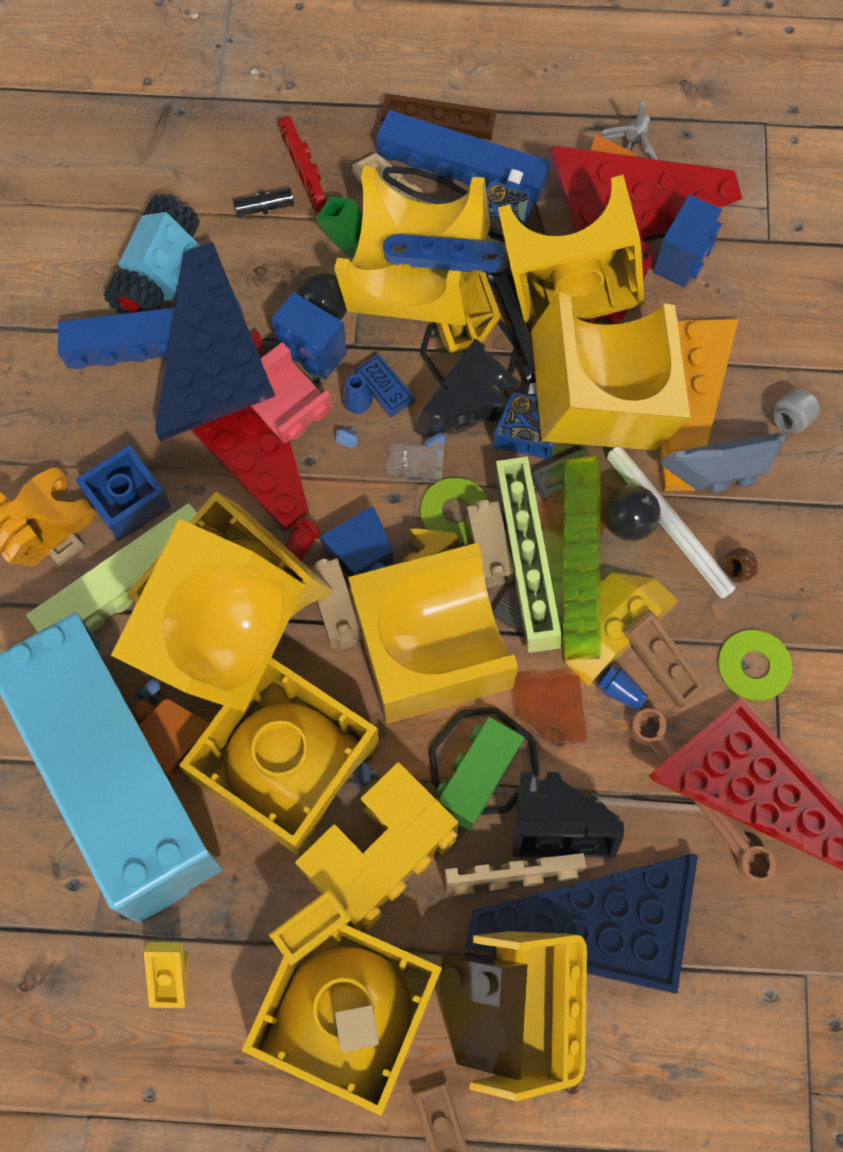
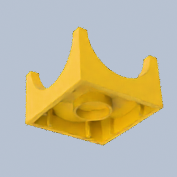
[334,166,490,326]

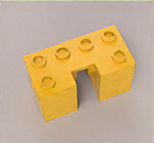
[295,762,458,931]

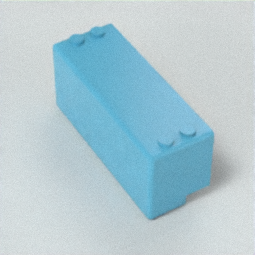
[0,612,224,923]

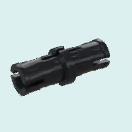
[233,187,294,218]

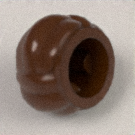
[723,548,758,583]

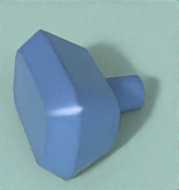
[335,427,358,448]
[424,432,447,455]
[137,679,161,703]
[353,761,377,788]

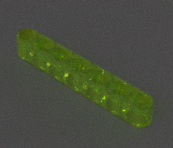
[563,455,601,661]

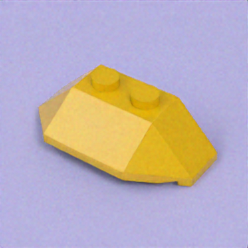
[436,271,501,355]
[565,573,679,687]

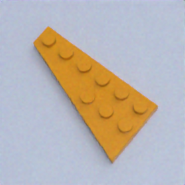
[660,319,739,492]

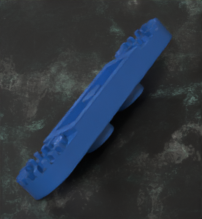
[383,234,506,274]

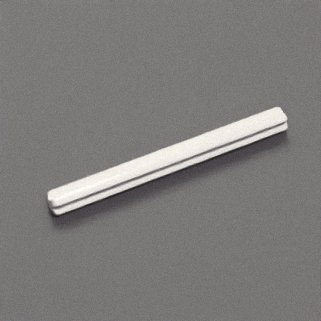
[607,446,736,598]

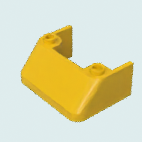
[470,931,587,1102]

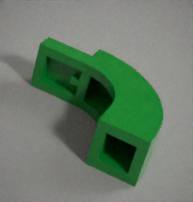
[316,196,363,258]

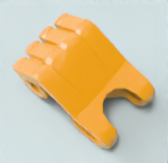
[0,467,96,567]

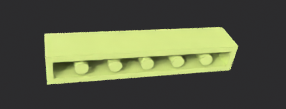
[496,456,562,653]
[26,503,197,632]

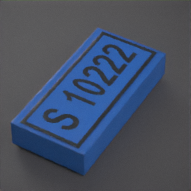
[354,354,415,418]

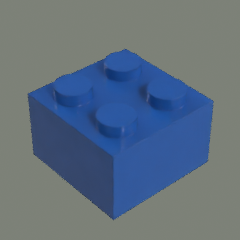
[654,195,723,288]
[271,292,347,380]
[75,445,171,541]

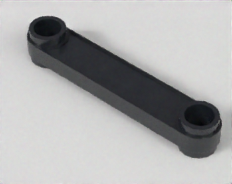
[485,266,536,385]

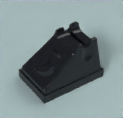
[414,339,520,438]
[512,772,624,858]

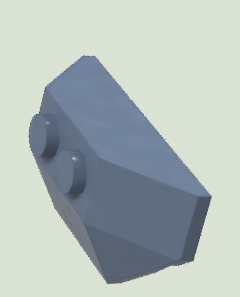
[661,432,787,493]

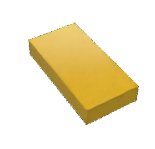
[269,888,352,966]

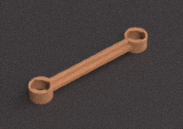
[630,708,777,884]

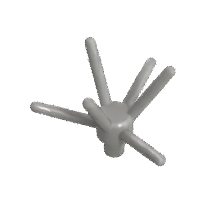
[592,101,658,160]

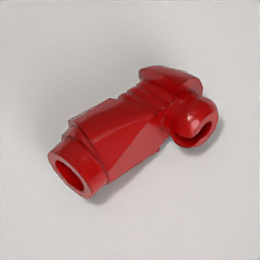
[284,518,320,561]

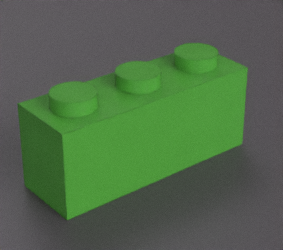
[434,717,525,832]

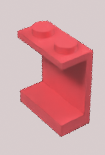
[251,342,332,444]

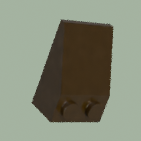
[440,953,528,1080]

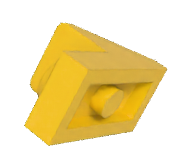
[402,528,459,563]
[144,942,189,1008]

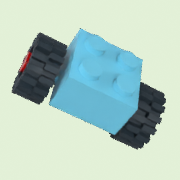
[104,194,200,314]

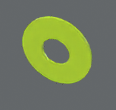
[420,478,489,544]
[718,630,793,701]

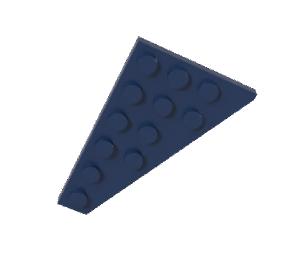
[155,242,275,441]
[465,854,698,994]

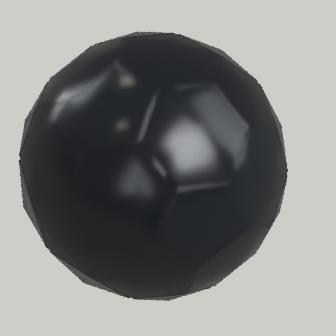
[297,273,347,320]
[604,484,661,541]

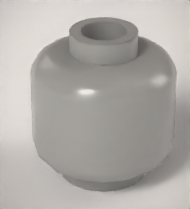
[772,388,820,434]

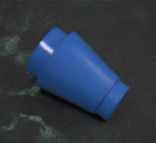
[342,374,373,414]
[597,664,648,711]

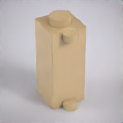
[466,500,515,588]
[308,559,362,649]

